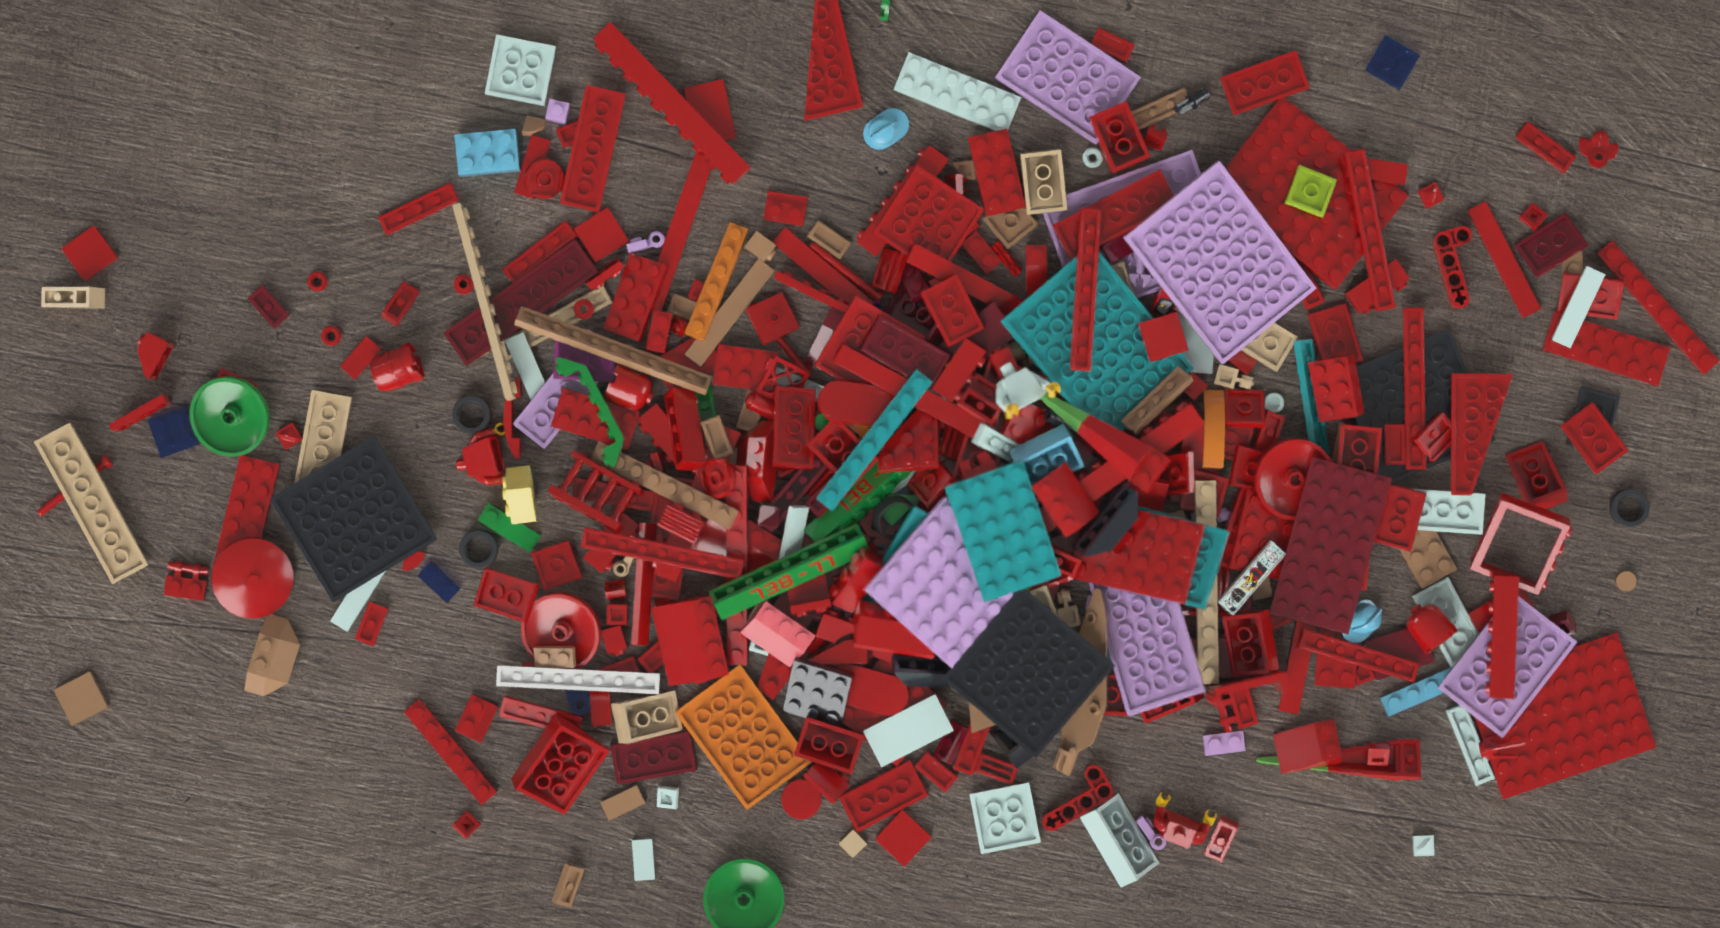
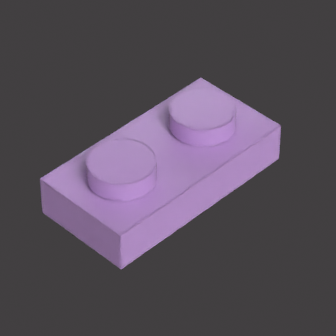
[1202,730,1246,756]

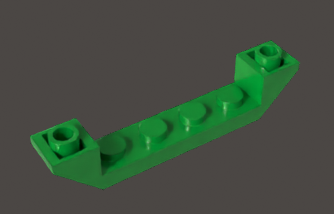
[554,357,625,468]

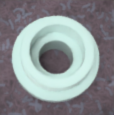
[1083,147,1103,168]

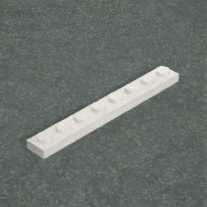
[496,666,660,694]

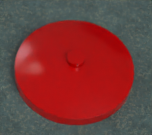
[1254,439,1331,520]
[211,537,293,618]
[521,592,601,669]

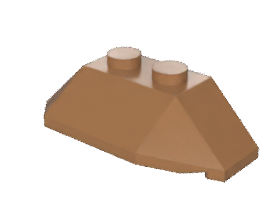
[244,614,300,696]

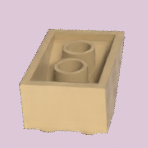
[1020,148,1067,215]
[611,690,683,744]

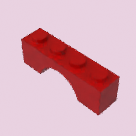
[815,609,894,663]

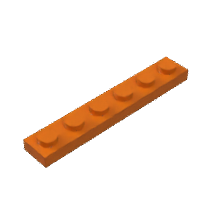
[685,222,749,341]

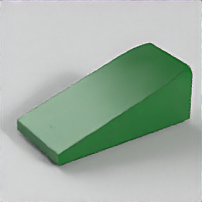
[695,385,717,430]

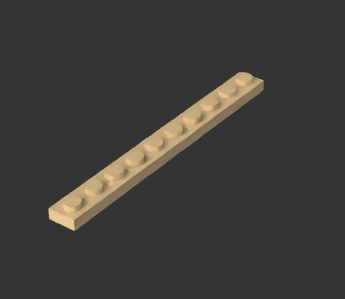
[452,203,518,401]
[1194,480,1219,684]

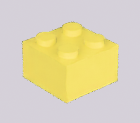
[502,465,536,524]

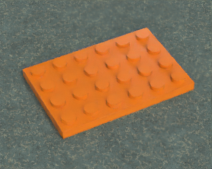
[675,665,812,810]

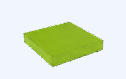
[1285,165,1337,218]

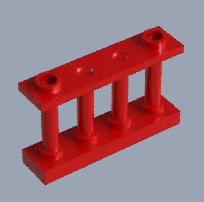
[547,450,644,534]

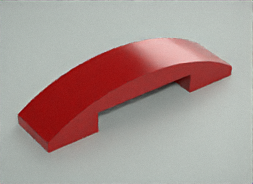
[503,377,522,459]

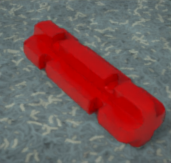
[992,241,1022,277]

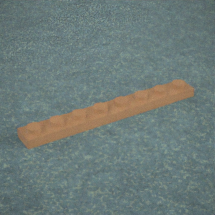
[590,441,739,529]

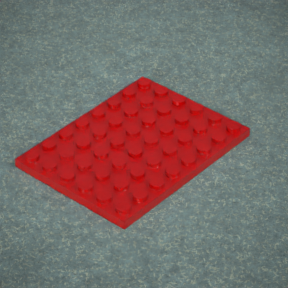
[1225,98,1409,290]
[1474,632,1656,799]

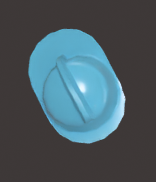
[863,108,909,150]
[1342,600,1382,643]

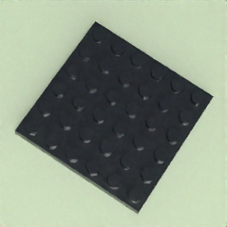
[1354,328,1496,484]
[270,435,438,602]
[943,589,1116,759]

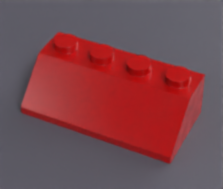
[853,600,935,659]

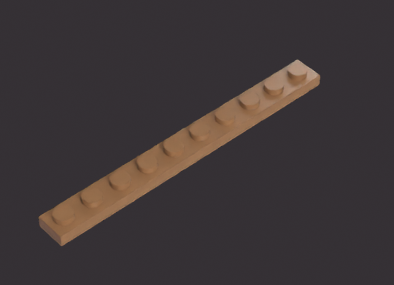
[514,306,712,395]

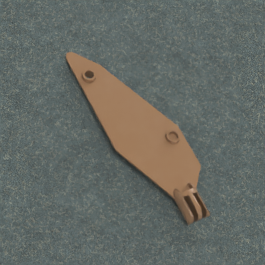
[1053,588,1107,776]

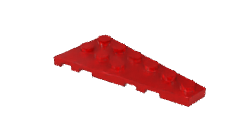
[804,0,863,121]
[1451,373,1513,496]

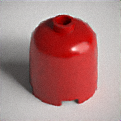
[603,363,654,411]
[1407,604,1458,655]

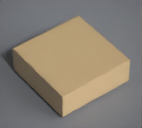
[839,829,867,858]

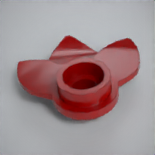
[1578,130,1619,168]

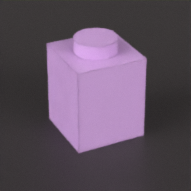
[545,99,571,125]

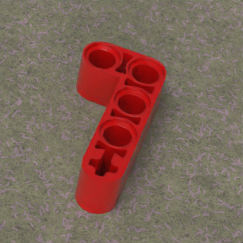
[1432,226,1472,309]
[1041,764,1113,831]

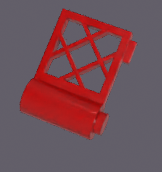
[744,355,810,421]

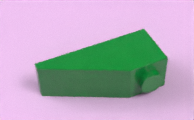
[478,503,541,553]

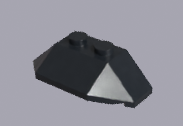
[1074,483,1138,557]
[891,653,951,688]

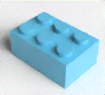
[455,129,521,177]
[1009,424,1084,491]

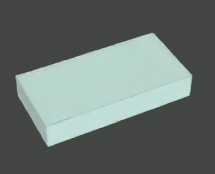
[632,838,655,881]

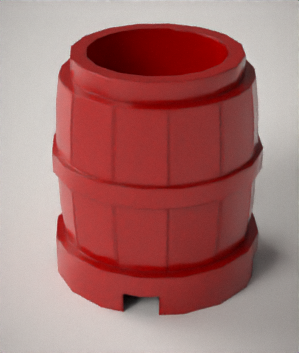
[369,342,425,392]

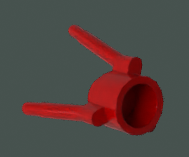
[1478,725,1526,760]

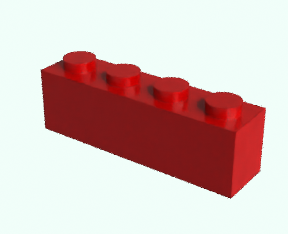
[664,387,707,471]

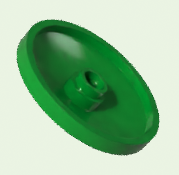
[190,376,270,457]
[703,858,784,928]

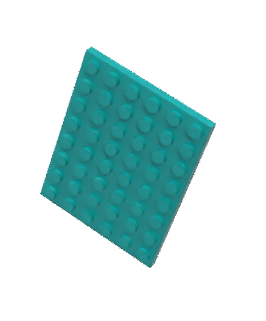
[1000,252,1194,431]

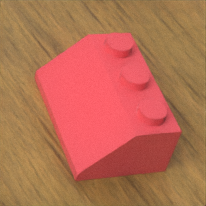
[740,601,815,667]

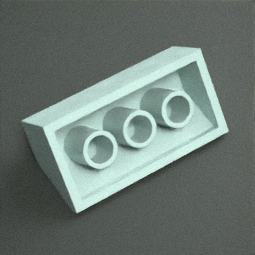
[1080,793,1159,887]

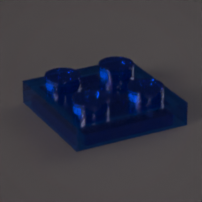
[1364,35,1420,91]
[147,406,200,458]

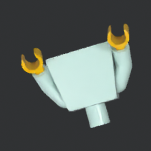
[996,362,1060,418]

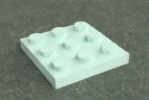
[485,35,556,106]
[969,782,1041,854]

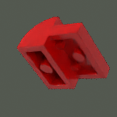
[957,374,1003,427]

